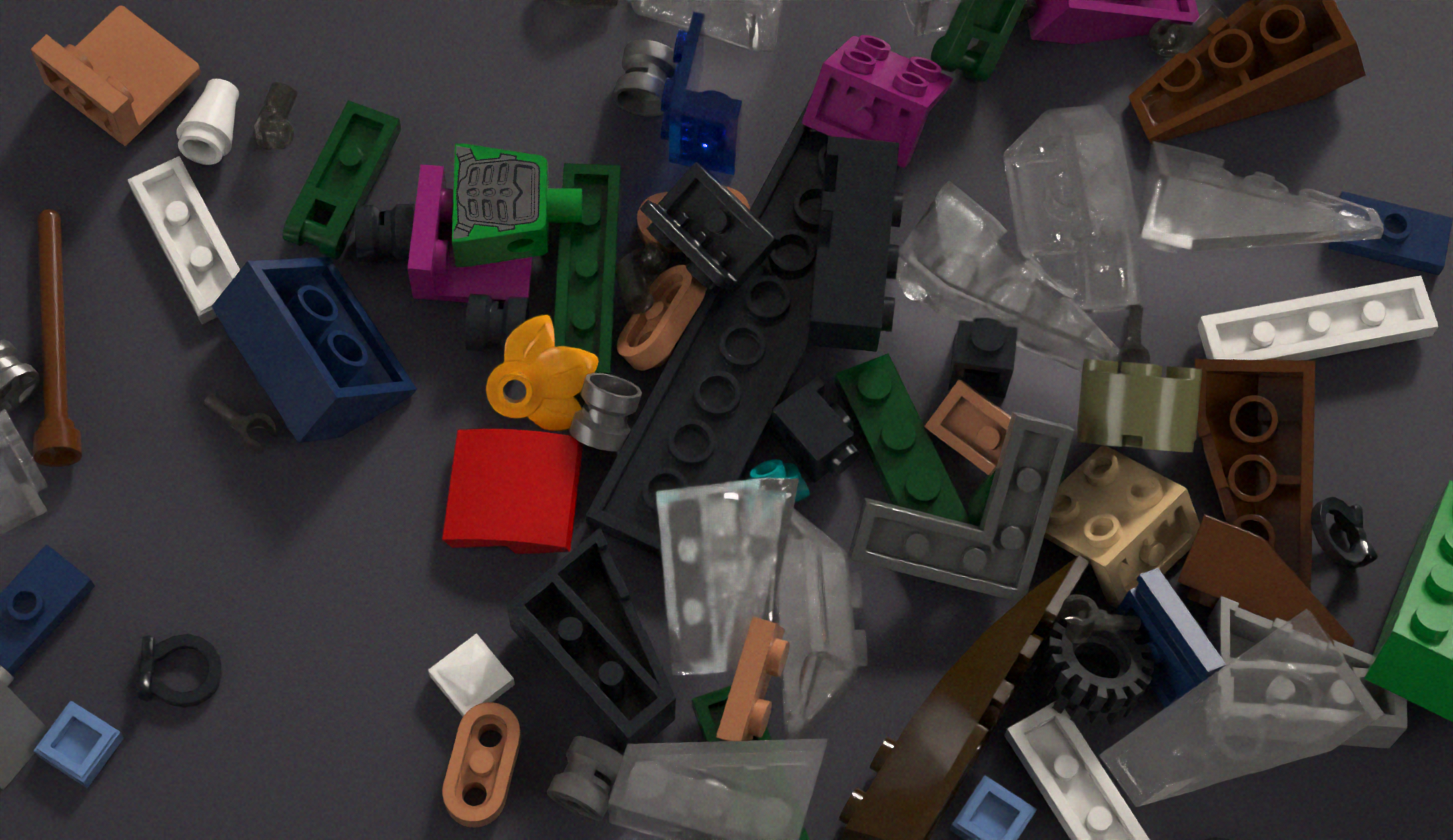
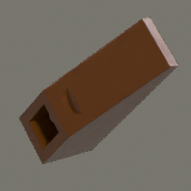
[1177,515,1355,647]

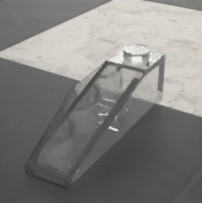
[1138,141,1384,253]
[1099,609,1384,807]

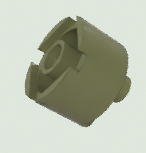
[1076,359,1202,452]

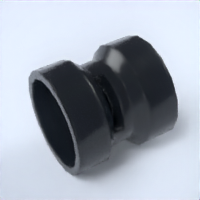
[355,204,415,262]
[465,293,530,352]

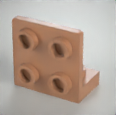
[30,6,201,146]

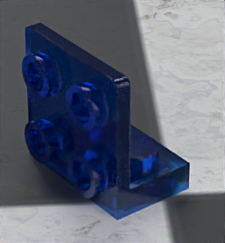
[660,12,742,175]

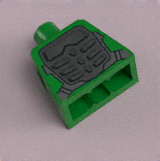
[452,143,583,267]

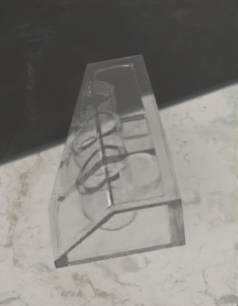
[896,181,1121,372]

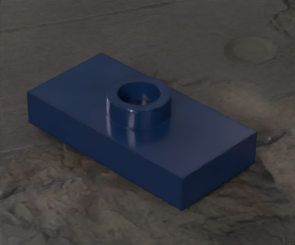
[1328,191,1453,275]
[0,544,95,676]

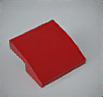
[442,429,583,554]

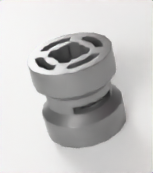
[613,40,679,117]
[569,373,642,451]
[547,736,629,821]

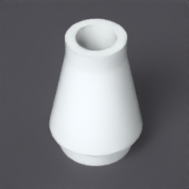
[177,79,239,165]

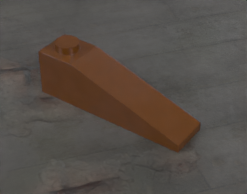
[1128,0,1366,145]
[1195,359,1316,591]

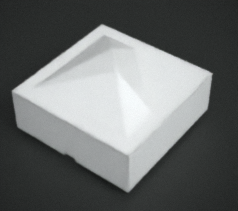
[428,633,515,717]

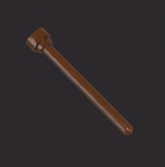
[33,209,82,467]

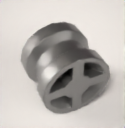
[0,339,40,414]

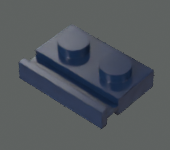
[1109,568,1226,720]

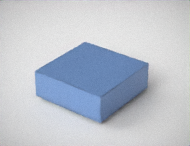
[33,701,124,788]
[950,775,1037,840]

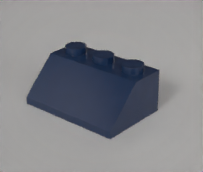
[211,257,417,443]

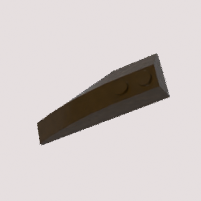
[838,556,1090,840]

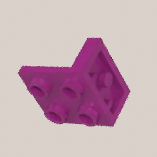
[801,35,953,168]
[407,164,533,305]

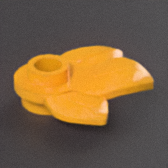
[486,315,599,431]

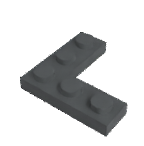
[848,411,1075,602]

